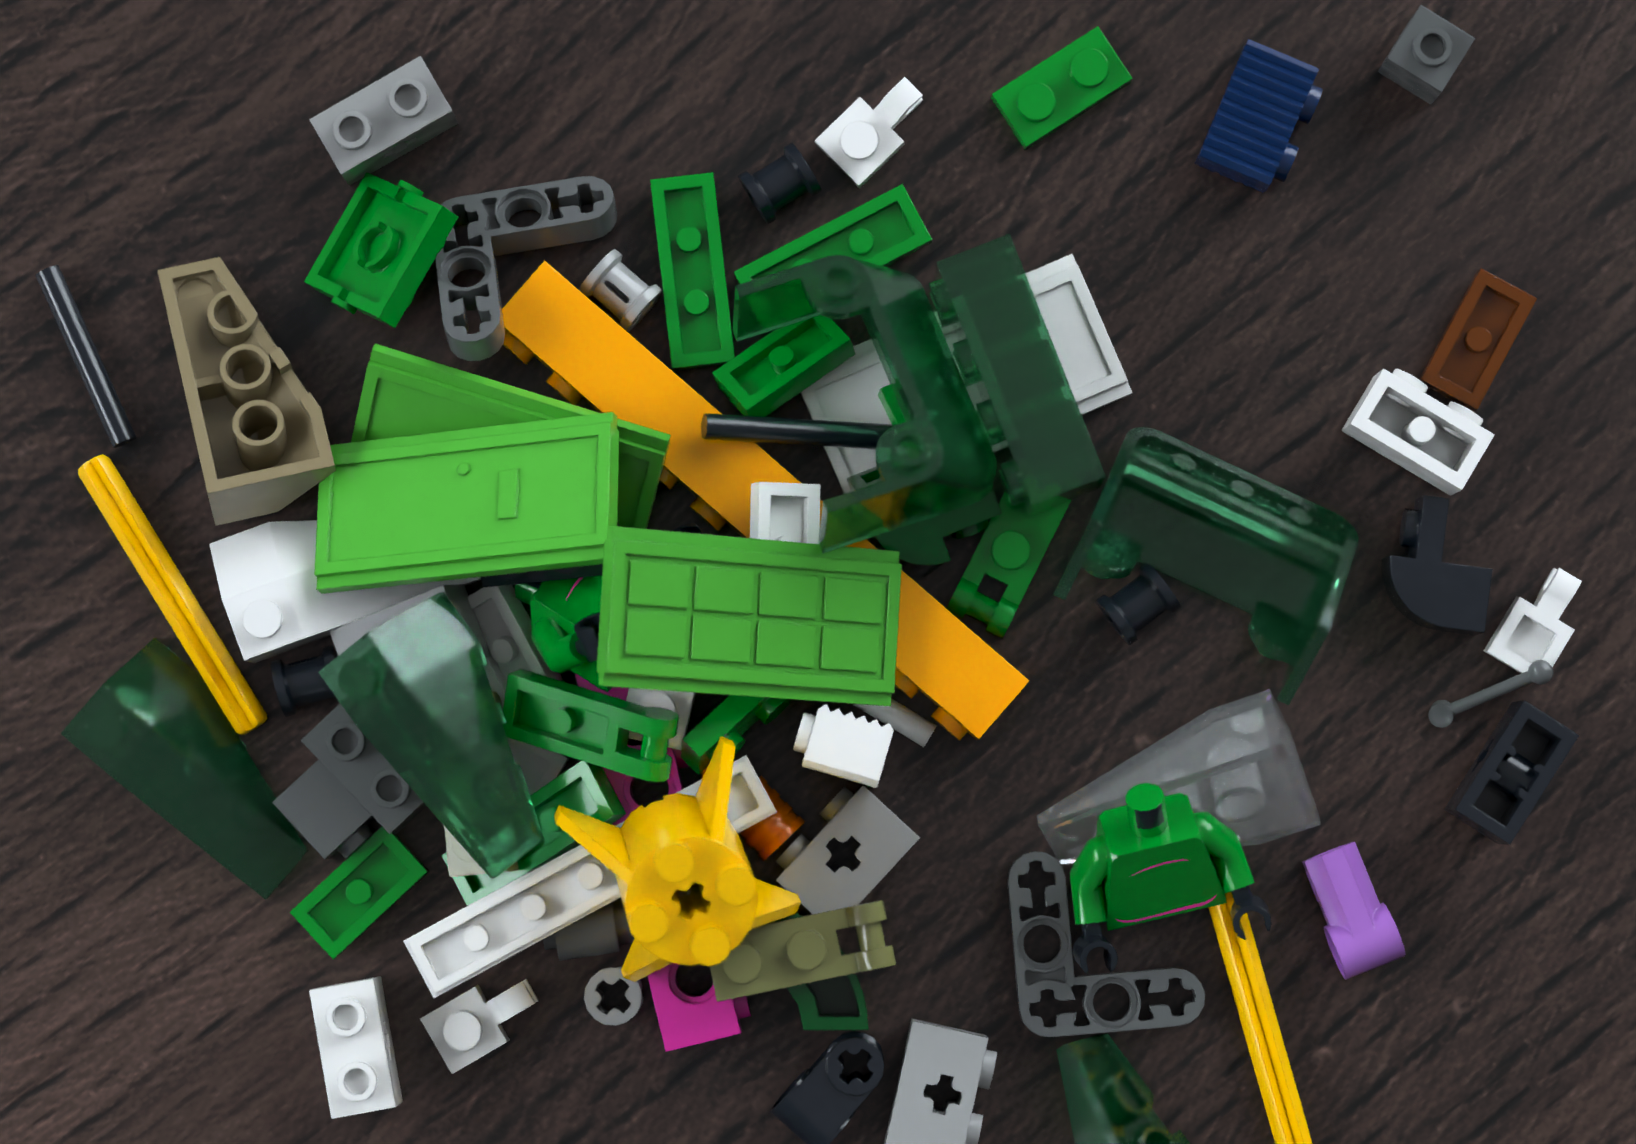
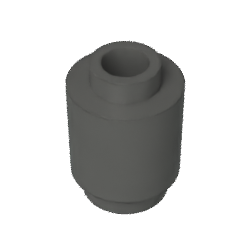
[543,897,634,961]

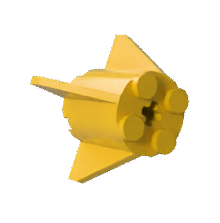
[554,736,801,982]

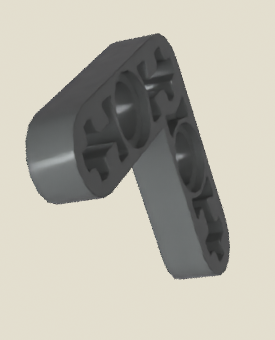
[435,176,617,361]
[1007,851,1205,1037]

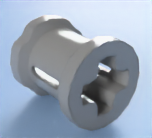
[579,249,663,332]
[584,966,644,1026]

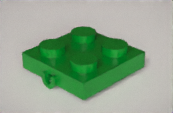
[304,172,459,328]

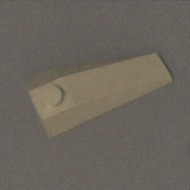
[157,257,336,526]

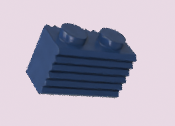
[1195,39,1323,193]

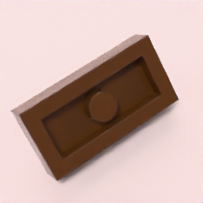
[1419,268,1537,412]

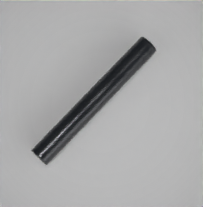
[35,265,137,448]
[701,413,894,450]

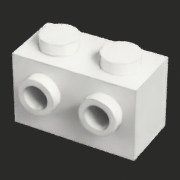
[1341,368,1494,496]

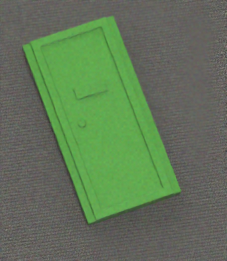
[351,344,671,529]
[314,412,619,594]
[596,526,902,706]

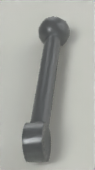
[1428,660,1554,728]

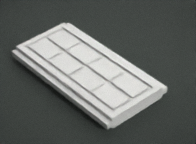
[800,254,1132,513]

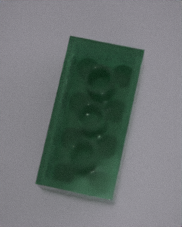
[928,234,1106,516]

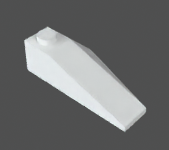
[209,520,481,663]

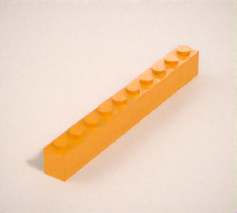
[502,261,1029,741]

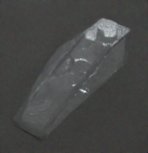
[1037,689,1321,864]

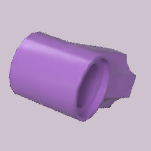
[1302,841,1406,980]

